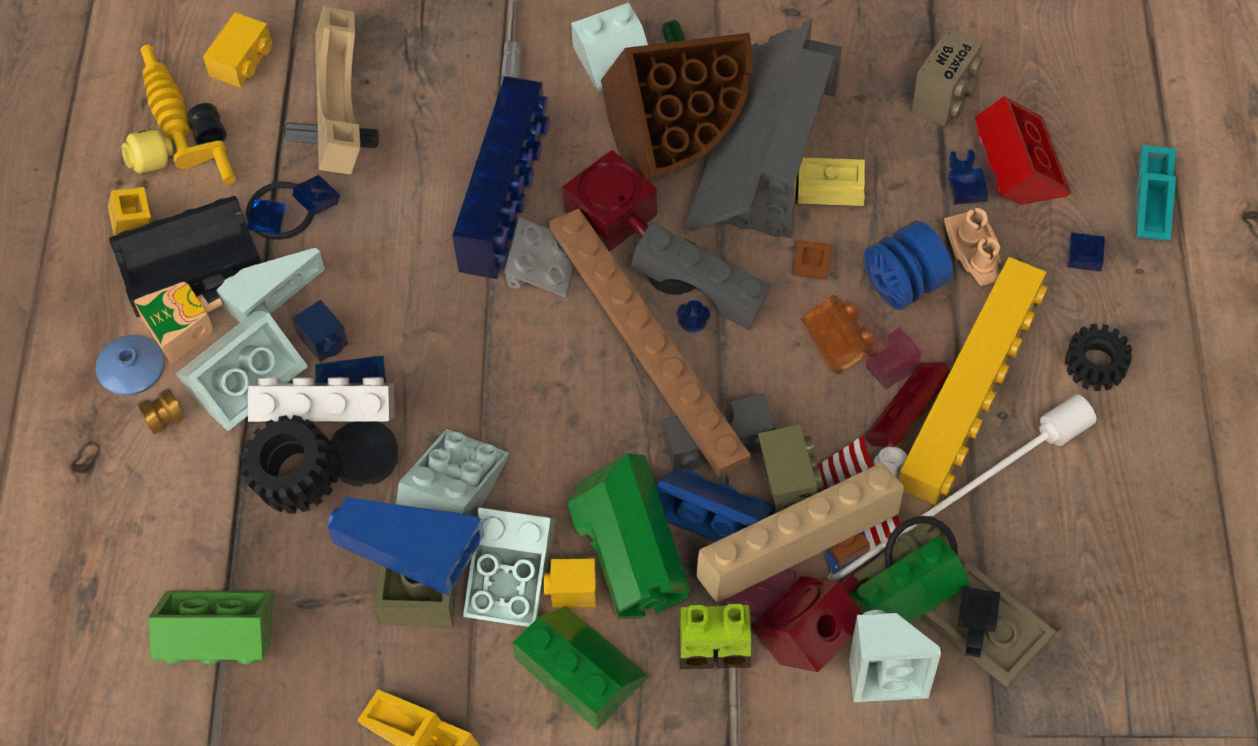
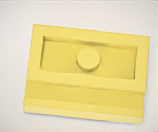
[798,158,865,206]

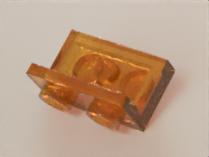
[801,295,878,375]

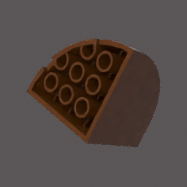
[601,33,752,180]

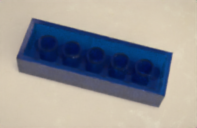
[452,76,550,279]

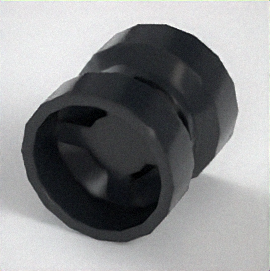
[186,103,227,145]

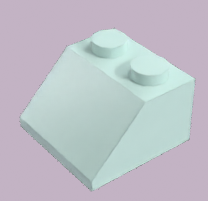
[571,3,648,92]

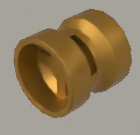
[137,388,185,434]

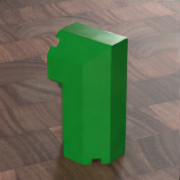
[567,453,690,619]

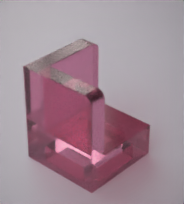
[866,327,922,390]

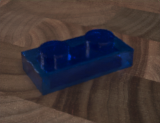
[315,355,387,383]

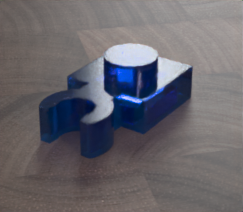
[948,149,988,205]

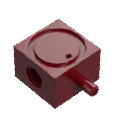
[563,150,657,252]
[751,574,863,672]

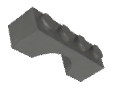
[630,222,772,330]

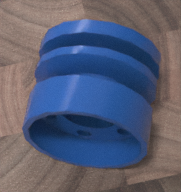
[863,220,953,310]

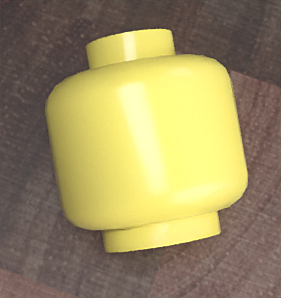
[121,128,173,174]

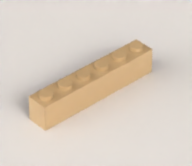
[696,462,904,603]

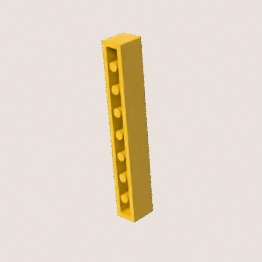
[898,257,1048,505]

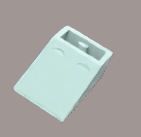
[396,429,509,517]
[463,507,556,627]

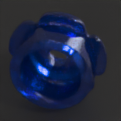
[677,300,710,333]

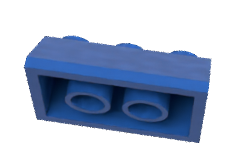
[657,468,775,542]

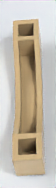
[315,6,360,175]

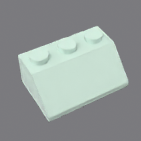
[176,311,308,431]
[849,610,941,702]

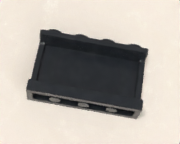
[109,196,261,318]

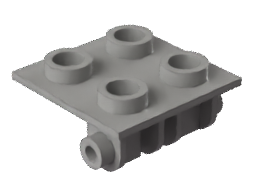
[504,217,573,298]

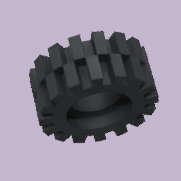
[1065,324,1132,391]

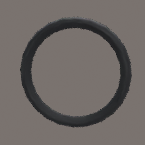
[246,181,315,240]
[884,516,958,568]

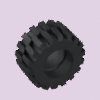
[241,415,340,514]

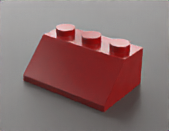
[974,96,1071,205]

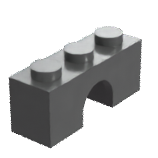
[662,393,777,470]

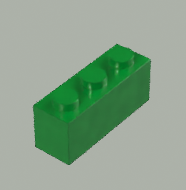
[849,536,970,623]

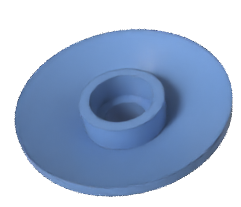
[95,335,165,396]

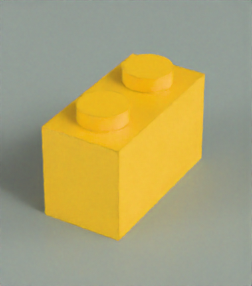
[203,12,273,88]

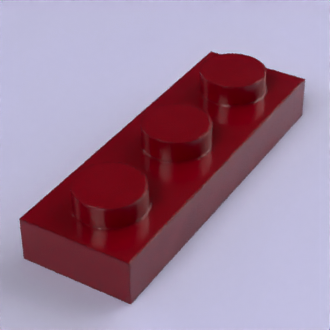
[864,362,950,447]

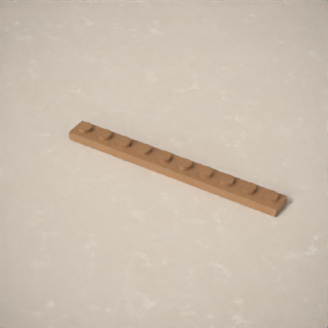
[550,209,751,477]

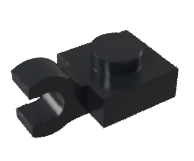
[957,587,1000,658]

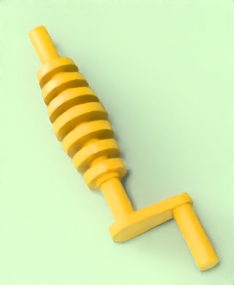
[140,45,236,185]

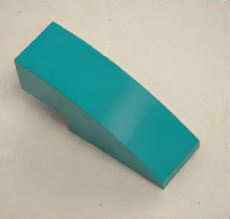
[1135,145,1176,241]

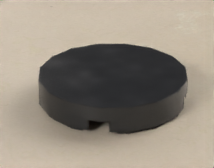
[330,421,399,487]

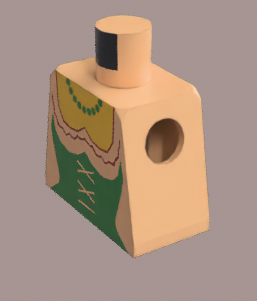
[134,282,223,364]

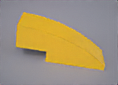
[357,689,480,746]

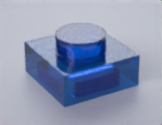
[292,175,340,216]
[247,198,286,235]
[1067,233,1105,272]

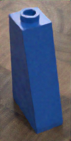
[327,497,484,596]

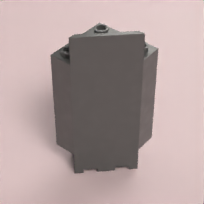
[684,19,842,238]

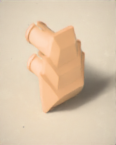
[944,208,1001,287]

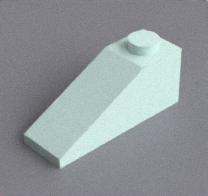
[217,247,325,322]

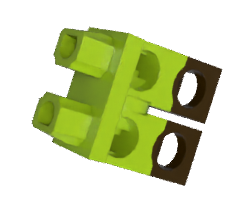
[678,604,751,669]

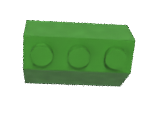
[148,591,275,664]

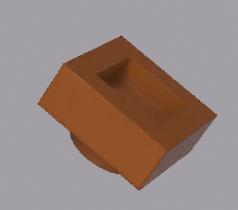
[794,240,832,279]
[826,532,870,568]

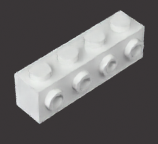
[248,377,395,422]

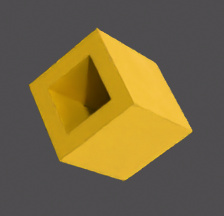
[108,187,151,236]
[544,558,596,608]

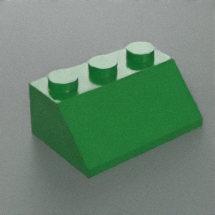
[513,606,648,730]

